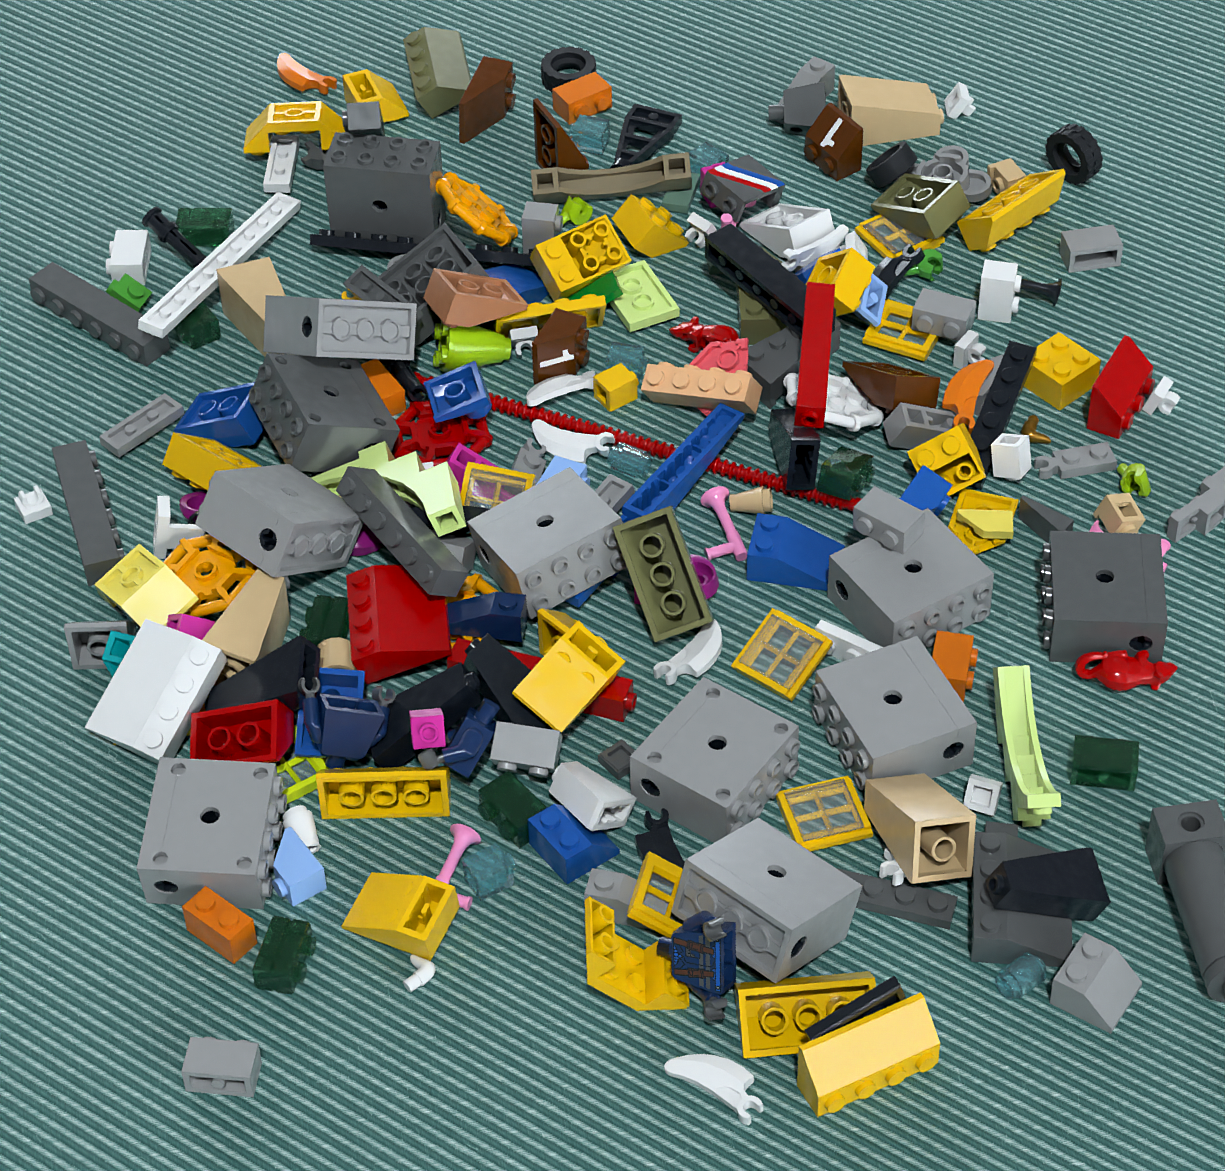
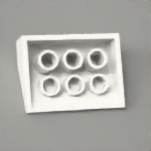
[85,619,228,764]

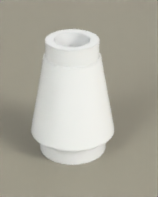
[283,805,320,854]

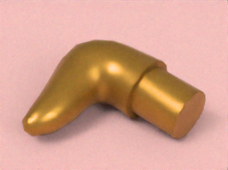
[1021,415,1051,444]

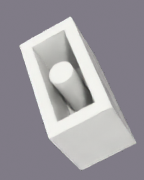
[106,230,152,285]
[977,260,1022,323]

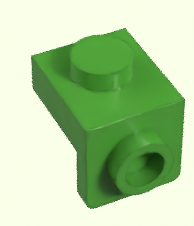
[105,273,152,311]

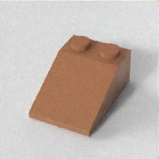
[423,268,528,328]

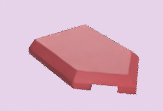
[689,338,749,417]

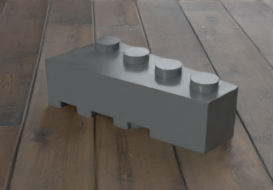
[747,319,841,409]

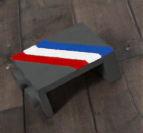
[699,154,786,222]

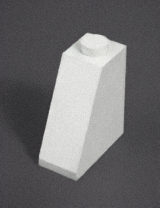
[549,761,637,831]

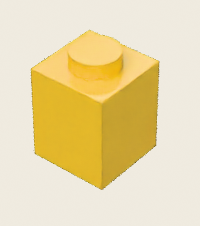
[593,363,639,412]

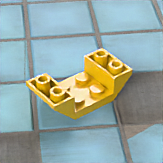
[243,101,345,156]
[585,896,690,1011]

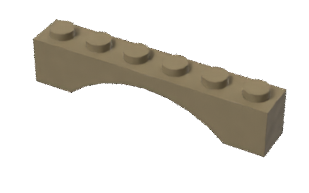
[531,152,692,204]

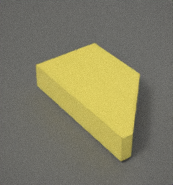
[957,509,1013,539]

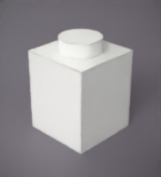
[991,433,1032,481]

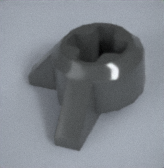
[301,141,328,170]

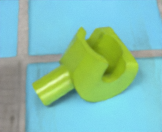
[559,196,593,225]
[1117,463,1151,497]

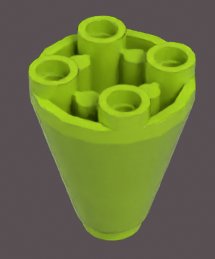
[433,320,511,372]

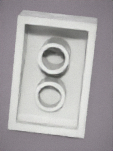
[740,203,835,258]

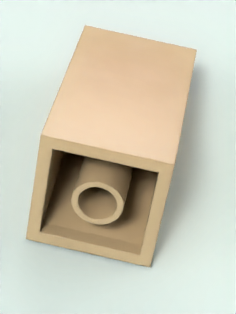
[837,75,944,146]
[216,257,292,357]
[202,568,291,686]
[864,773,976,884]

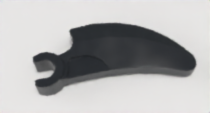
[873,244,925,300]
[635,808,685,885]

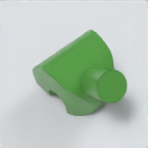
[904,249,943,281]

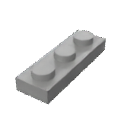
[99,393,184,457]

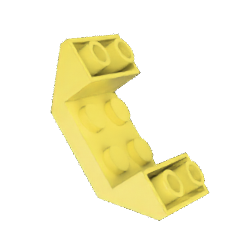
[94,544,199,629]

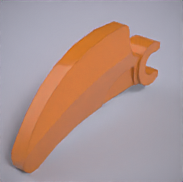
[277,53,337,94]
[942,359,994,435]

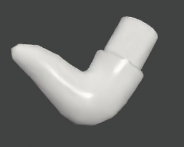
[403,955,435,993]

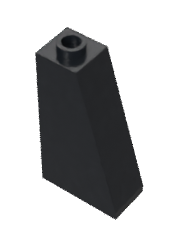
[768,409,821,490]
[463,633,554,730]
[207,635,321,711]
[371,662,481,768]
[985,847,1111,921]

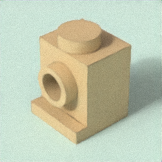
[987,158,1026,194]
[1093,493,1146,533]

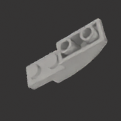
[1167,465,1225,543]

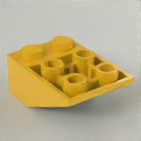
[530,214,632,301]
[512,621,626,733]
[341,872,460,961]

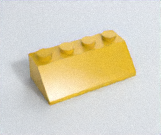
[957,169,1066,252]
[162,432,262,490]
[316,766,451,819]
[734,971,876,1058]
[797,992,940,1117]

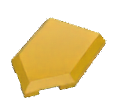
[948,488,1019,555]

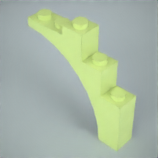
[311,441,466,537]
[993,665,1061,827]

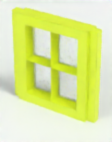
[270,725,330,804]

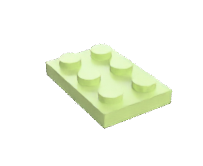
[609,260,680,332]

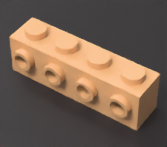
[641,362,763,414]

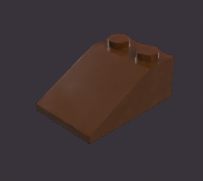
[459,56,516,144]
[533,98,589,170]
[842,361,941,414]

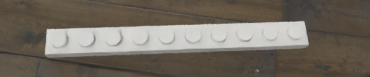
[138,192,301,339]

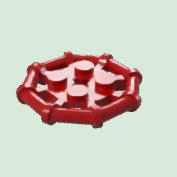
[392,400,493,466]

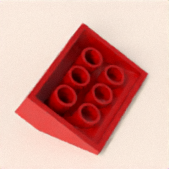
[346,565,452,684]

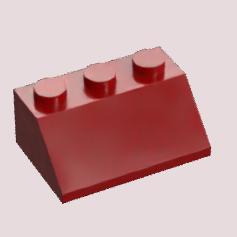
[1087,335,1155,439]
[190,699,294,763]

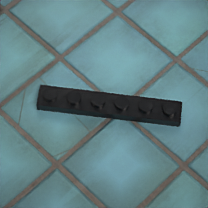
[968,341,1037,490]

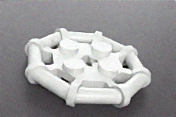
[783,373,884,432]

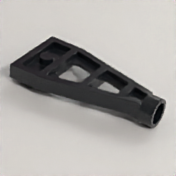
[610,103,682,169]

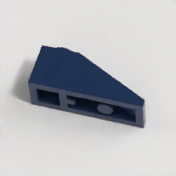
[447,592,528,642]

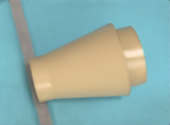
[729,486,773,514]

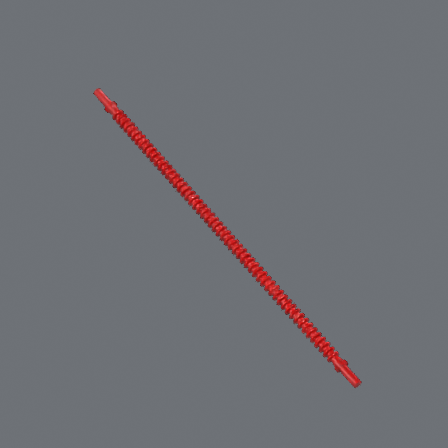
[391,372,862,511]

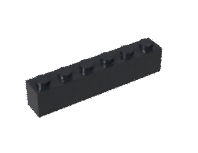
[705,224,836,338]

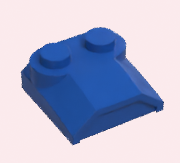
[423,361,492,423]

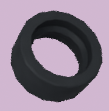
[866,141,918,188]

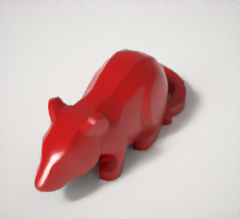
[669,316,739,353]
[1075,650,1178,691]

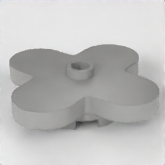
[896,145,992,202]

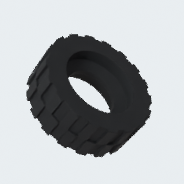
[541,46,596,93]
[1045,123,1103,185]

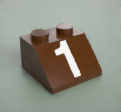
[804,103,863,182]
[532,308,590,385]

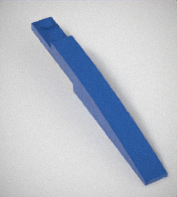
[566,403,745,608]

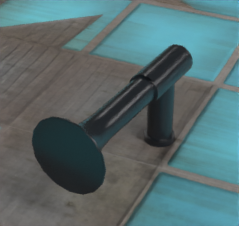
[1020,278,1062,306]

